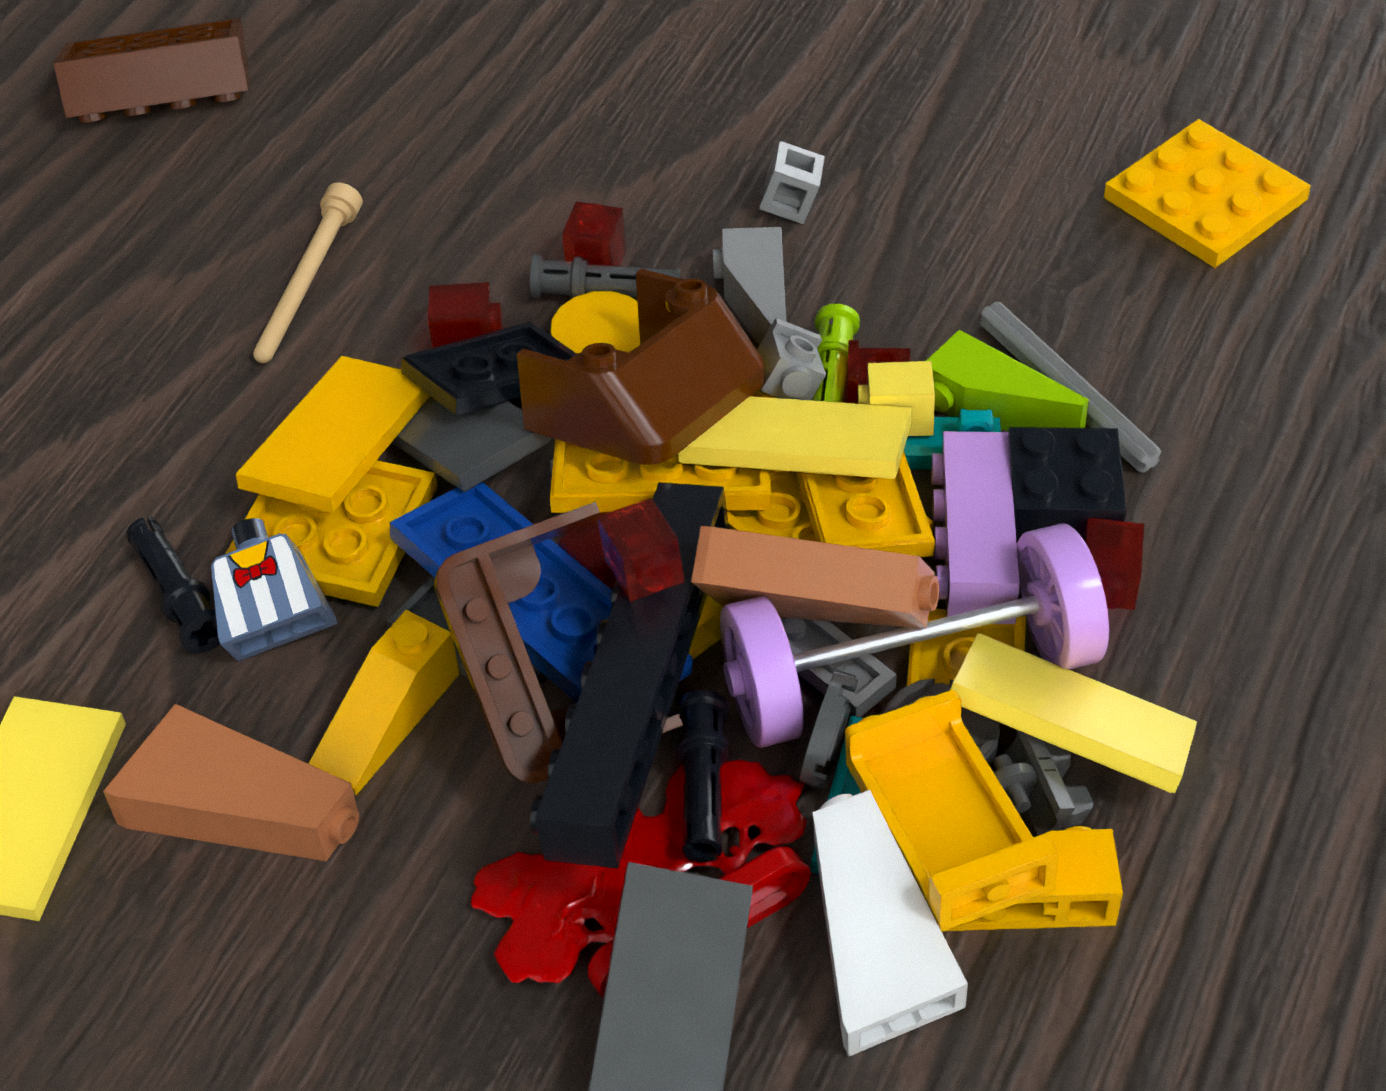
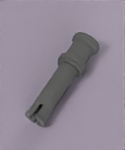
[530,254,681,299]

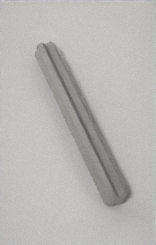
[980,301,1161,473]

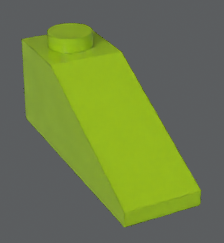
[926,330,1089,431]

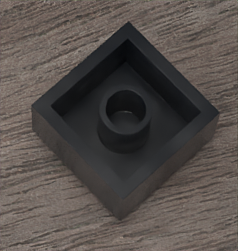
[1008,427,1127,553]

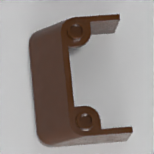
[517,269,765,465]
[434,502,683,783]

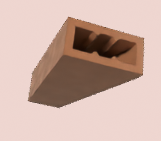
[691,526,939,629]
[103,704,359,862]

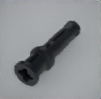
[126,517,220,653]
[676,689,729,862]

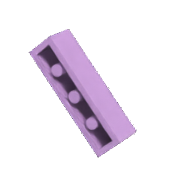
[931,431,1020,624]

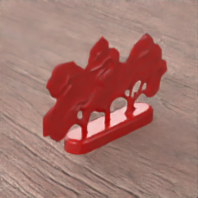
[471,759,811,998]

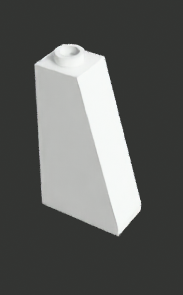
[813,790,968,1057]

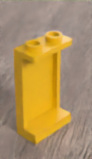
[845,690,1058,932]

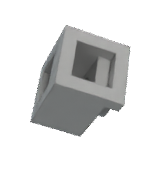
[759,141,824,225]
[757,318,826,400]

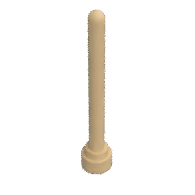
[253,183,363,364]

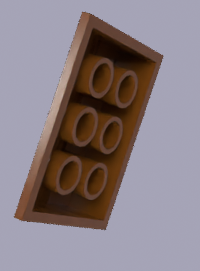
[53,17,249,123]

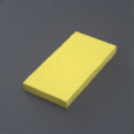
[678,396,911,479]
[950,633,1197,793]
[0,696,126,921]

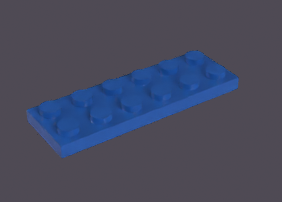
[390,482,693,703]

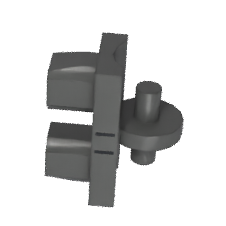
[993,730,1094,838]

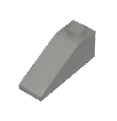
[713,227,786,345]

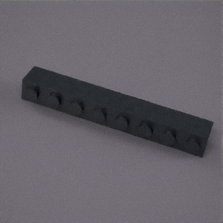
[530,482,729,869]

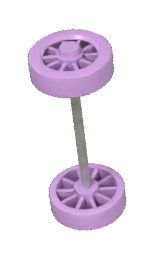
[720,523,1109,748]

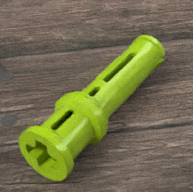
[812,304,860,403]

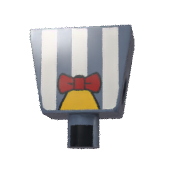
[211,518,338,662]

